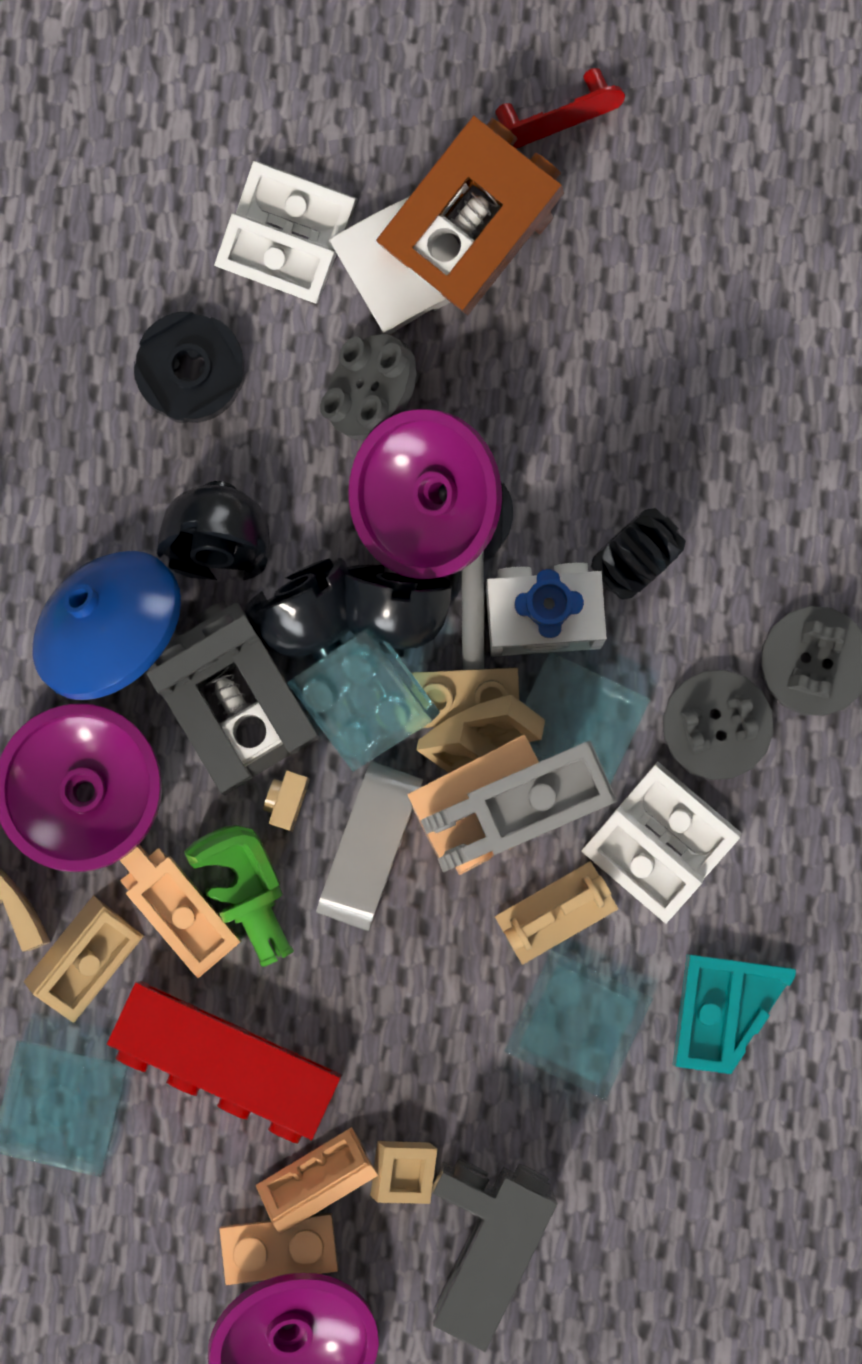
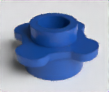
[514,569,584,638]

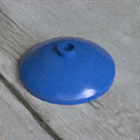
[32,551,181,700]

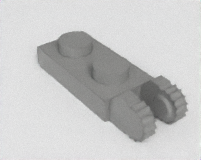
[421,740,617,872]

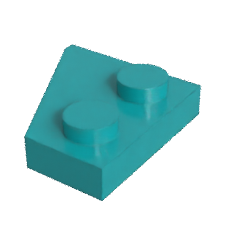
[672,954,796,1074]

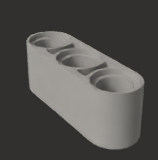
[316,760,424,932]

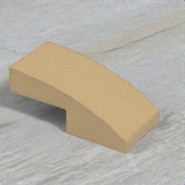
[416,695,545,773]
[0,868,51,952]

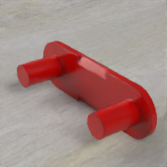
[495,68,625,149]

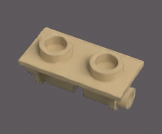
[406,668,519,728]
[494,861,618,965]

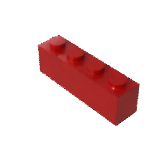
[106,981,342,1144]

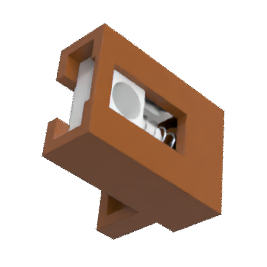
[376,115,564,316]

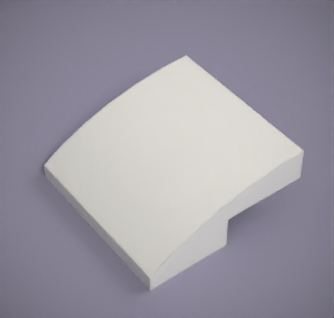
[214,161,358,304]
[329,197,461,335]
[582,761,742,924]

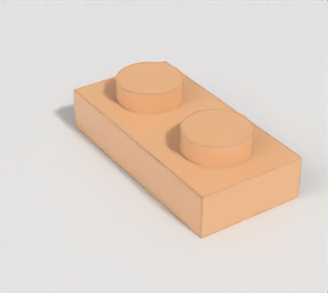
[219,1213,338,1285]

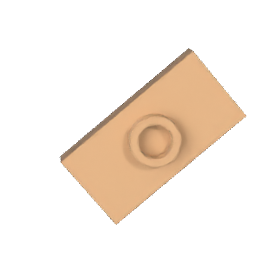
[255,1127,378,1235]

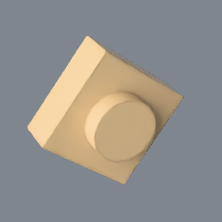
[263,770,310,832]
[370,1141,437,1204]

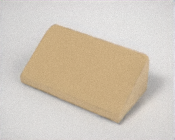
[24,895,144,1023]

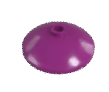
[348,409,502,579]
[0,704,162,872]
[208,1273,379,1364]

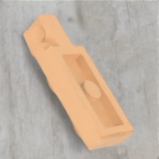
[120,844,242,978]

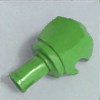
[184,825,294,967]

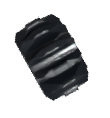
[591,508,686,600]

